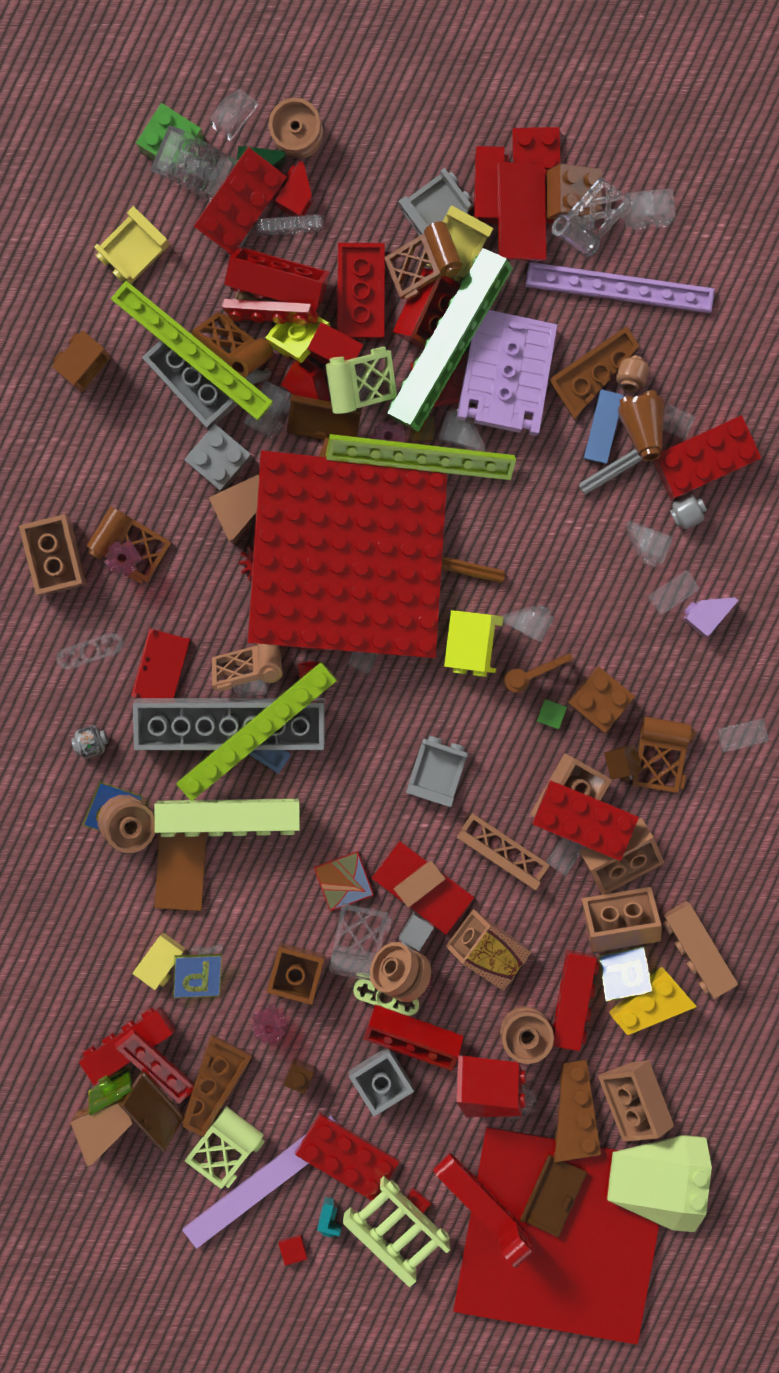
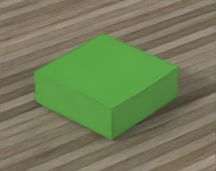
[536,699,567,729]

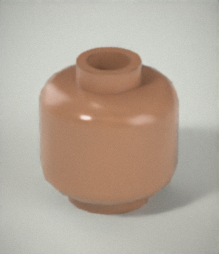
[616,356,650,393]

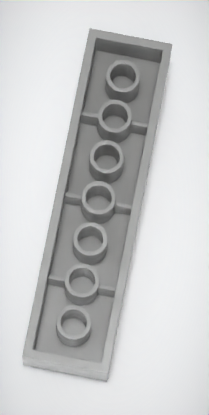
[133,698,325,750]

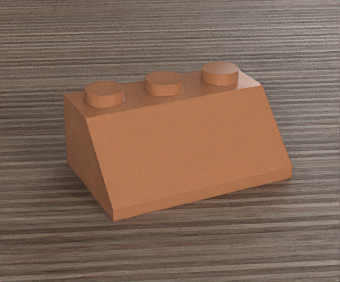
[530,753,612,817]
[579,818,664,895]
[582,887,662,953]
[598,1060,674,1141]

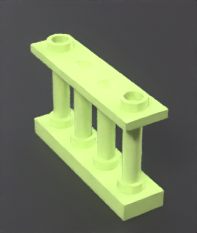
[343,1176,450,1287]

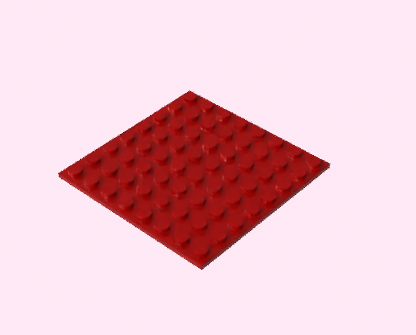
[247,450,448,658]
[453,1126,659,1345]

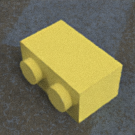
[132,932,186,990]

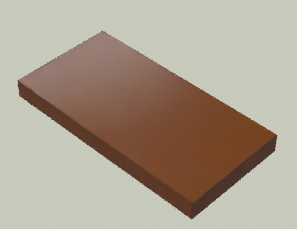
[155,832,207,911]

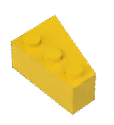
[609,966,697,1035]

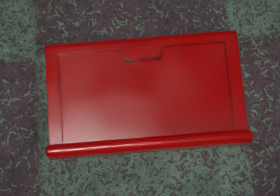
[131,628,191,698]

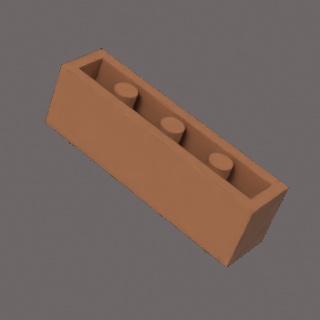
[662,901,738,999]

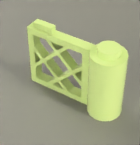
[326,347,397,414]
[185,1106,265,1189]

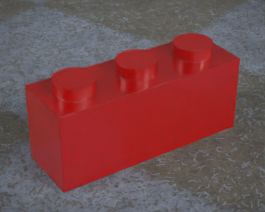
[474,146,509,224]

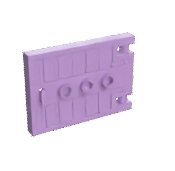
[456,310,557,436]

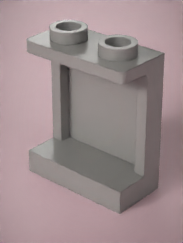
[398,168,473,236]
[406,735,468,807]

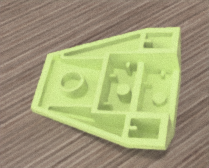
[607,1135,712,1232]

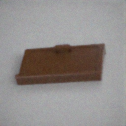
[286,394,362,440]
[118,1072,185,1152]
[520,1154,587,1237]

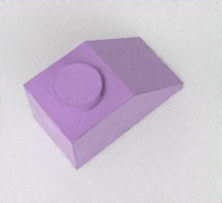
[683,597,739,637]

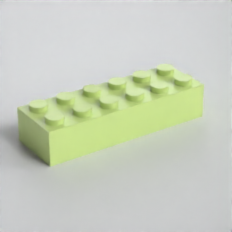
[154,799,300,837]

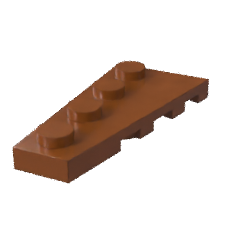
[548,326,639,419]
[182,1034,252,1137]
[553,1059,601,1162]

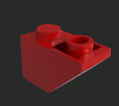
[275,161,313,221]
[281,358,331,402]

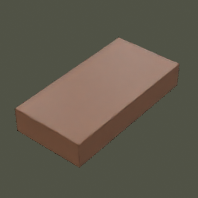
[394,860,445,907]

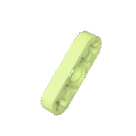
[353,978,419,1016]

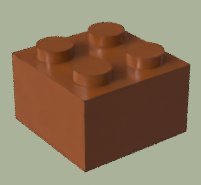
[546,164,602,223]
[51,330,112,393]
[566,666,635,733]
[266,942,325,1005]

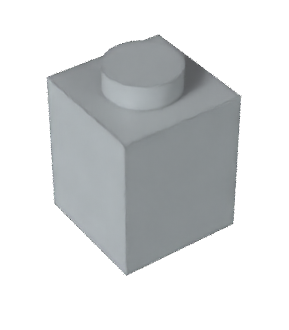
[399,912,434,951]

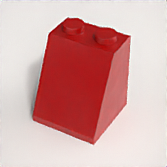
[457,1056,526,1118]

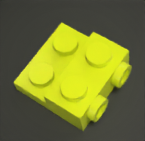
[265,316,331,363]

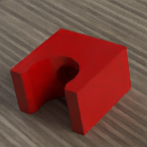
[307,322,363,366]

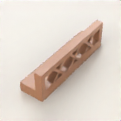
[457,813,550,890]

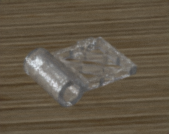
[552,177,633,257]
[329,903,392,981]

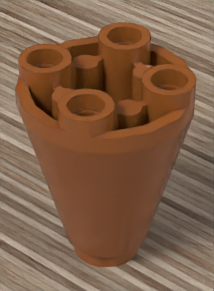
[618,390,665,461]

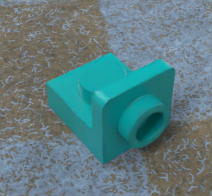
[317,1197,341,1237]

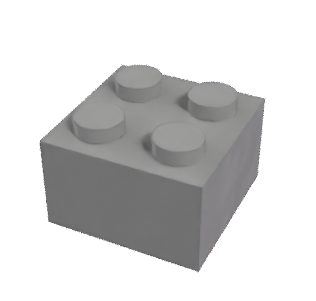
[184,424,253,492]
[349,1048,414,1116]

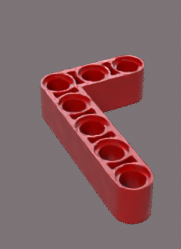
[433,1153,534,1269]

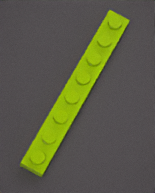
[111,281,273,421]
[326,434,516,480]
[176,661,337,802]

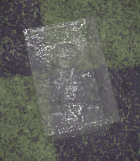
[150,125,238,201]

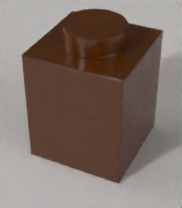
[604,744,642,782]
[283,1058,315,1095]

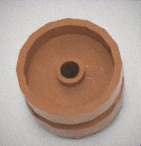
[269,98,324,159]
[98,795,155,853]
[370,942,431,1002]
[500,1006,554,1064]

